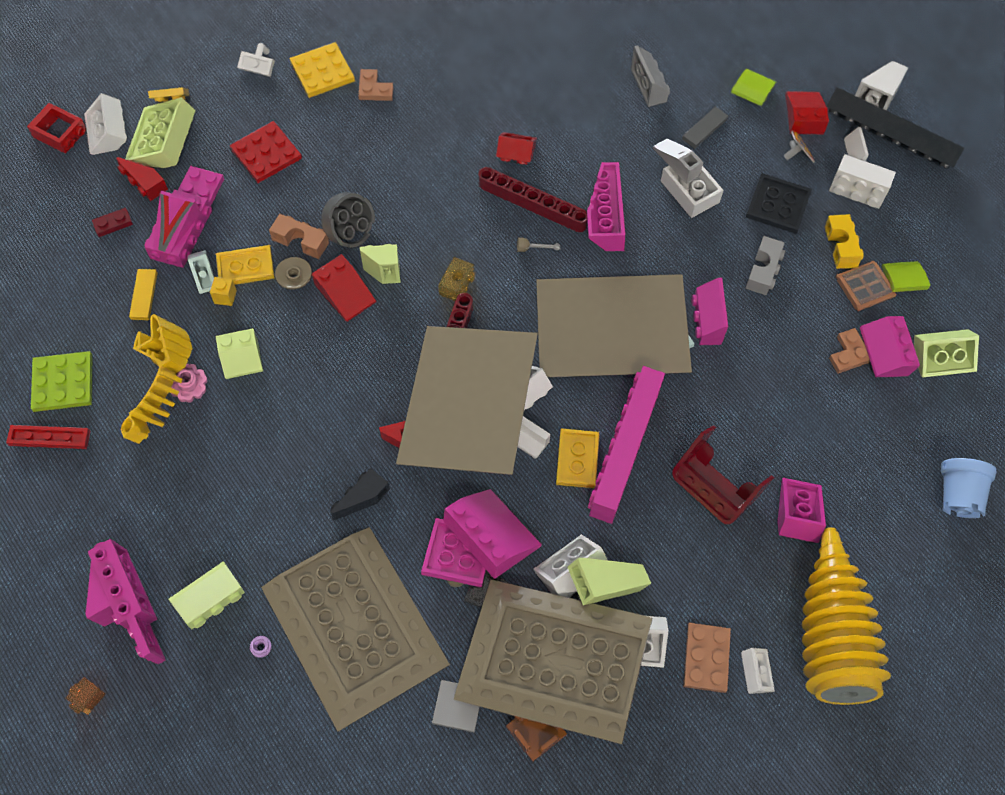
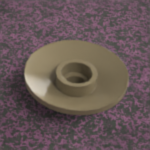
[275,257,312,289]

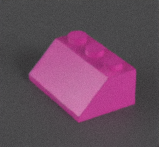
[692,278,728,345]
[860,316,920,377]

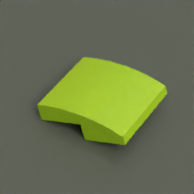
[731,68,776,106]
[882,261,931,292]

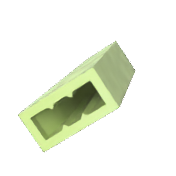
[567,558,651,605]

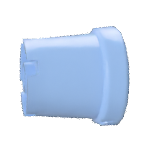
[941,458,996,518]

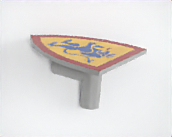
[784,130,815,163]

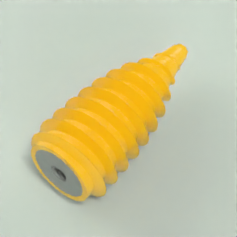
[802,528,891,705]

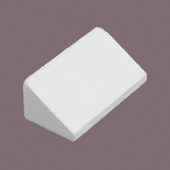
[844,127,869,161]
[741,648,775,694]

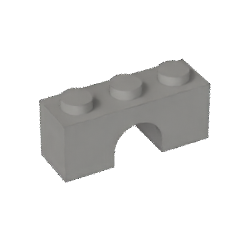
[745,236,786,295]

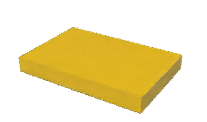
[216,245,275,285]
[556,428,599,488]

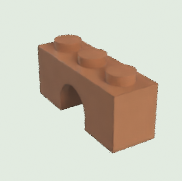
[269,214,329,259]

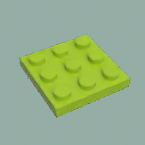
[31,351,92,412]

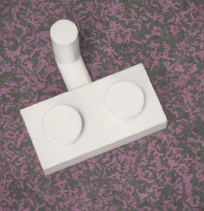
[237,43,275,77]

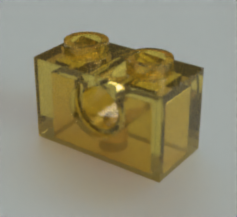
[438,257,476,301]

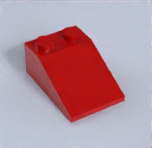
[785,91,829,134]
[312,254,376,322]

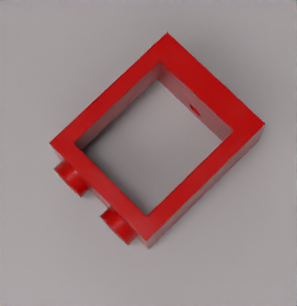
[27,103,86,154]

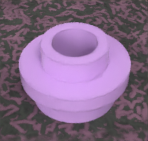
[250,636,272,658]

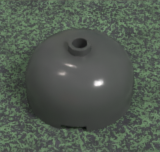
[321,192,375,248]

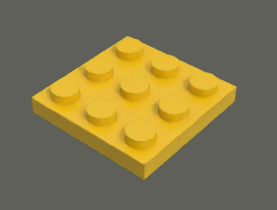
[290,42,355,98]

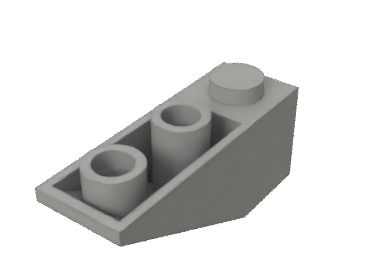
[653,139,704,184]

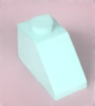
[188,250,214,294]

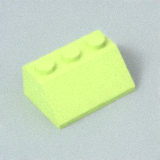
[914,329,979,377]
[169,562,245,629]

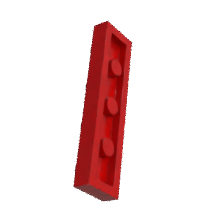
[6,425,90,449]

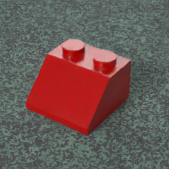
[496,132,537,165]

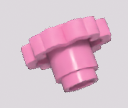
[171,364,208,403]

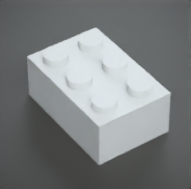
[829,154,896,209]
[661,166,723,218]

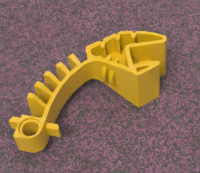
[121,314,192,444]

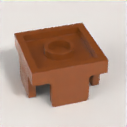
[506,716,567,762]

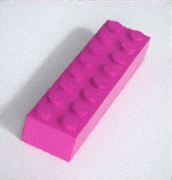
[588,366,665,524]

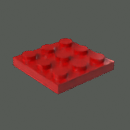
[230,121,302,183]

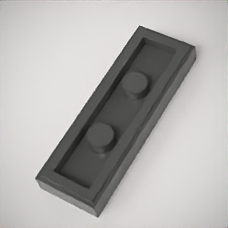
[682,107,728,149]

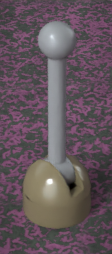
[517,237,560,252]

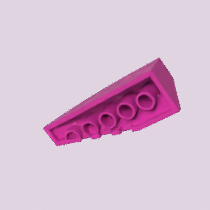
[587,162,625,251]

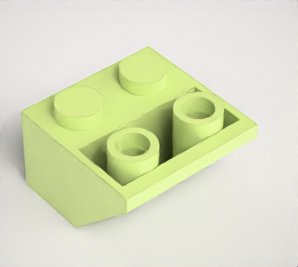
[360,244,400,284]

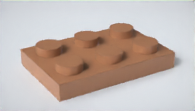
[683,623,731,693]

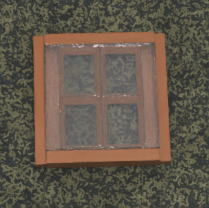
[836,261,896,311]

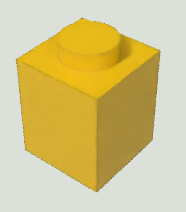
[210,277,237,306]

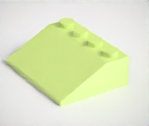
[125,97,195,168]

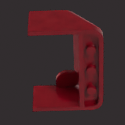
[672,425,774,524]

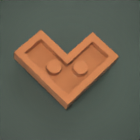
[358,69,393,101]
[829,328,870,374]

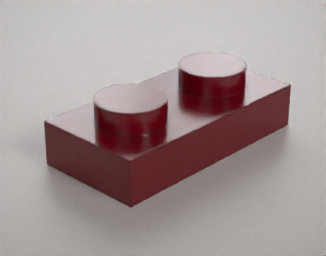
[92,207,133,237]

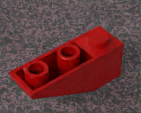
[116,157,168,201]

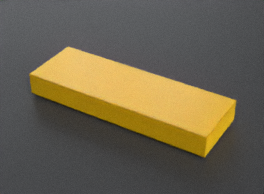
[129,269,157,320]

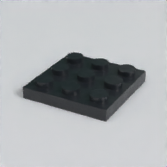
[745,173,812,234]

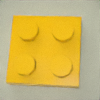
[148,87,190,102]

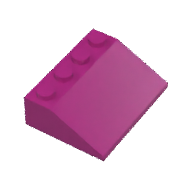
[443,489,542,579]

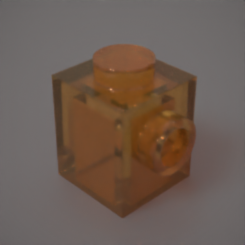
[66,677,106,715]

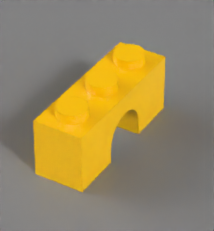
[824,214,864,269]

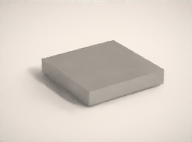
[432,680,480,733]

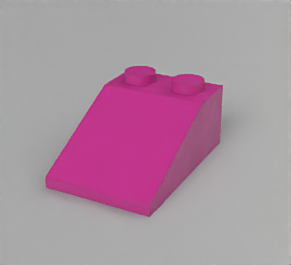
[778,478,826,543]

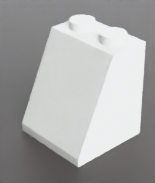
[855,61,908,110]

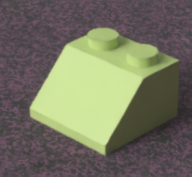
[216,328,263,379]

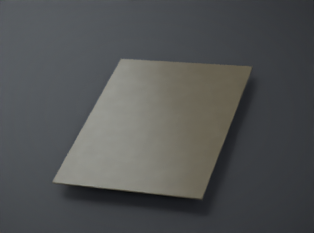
[537,274,692,377]
[396,326,538,475]
[261,527,450,731]
[454,580,653,744]

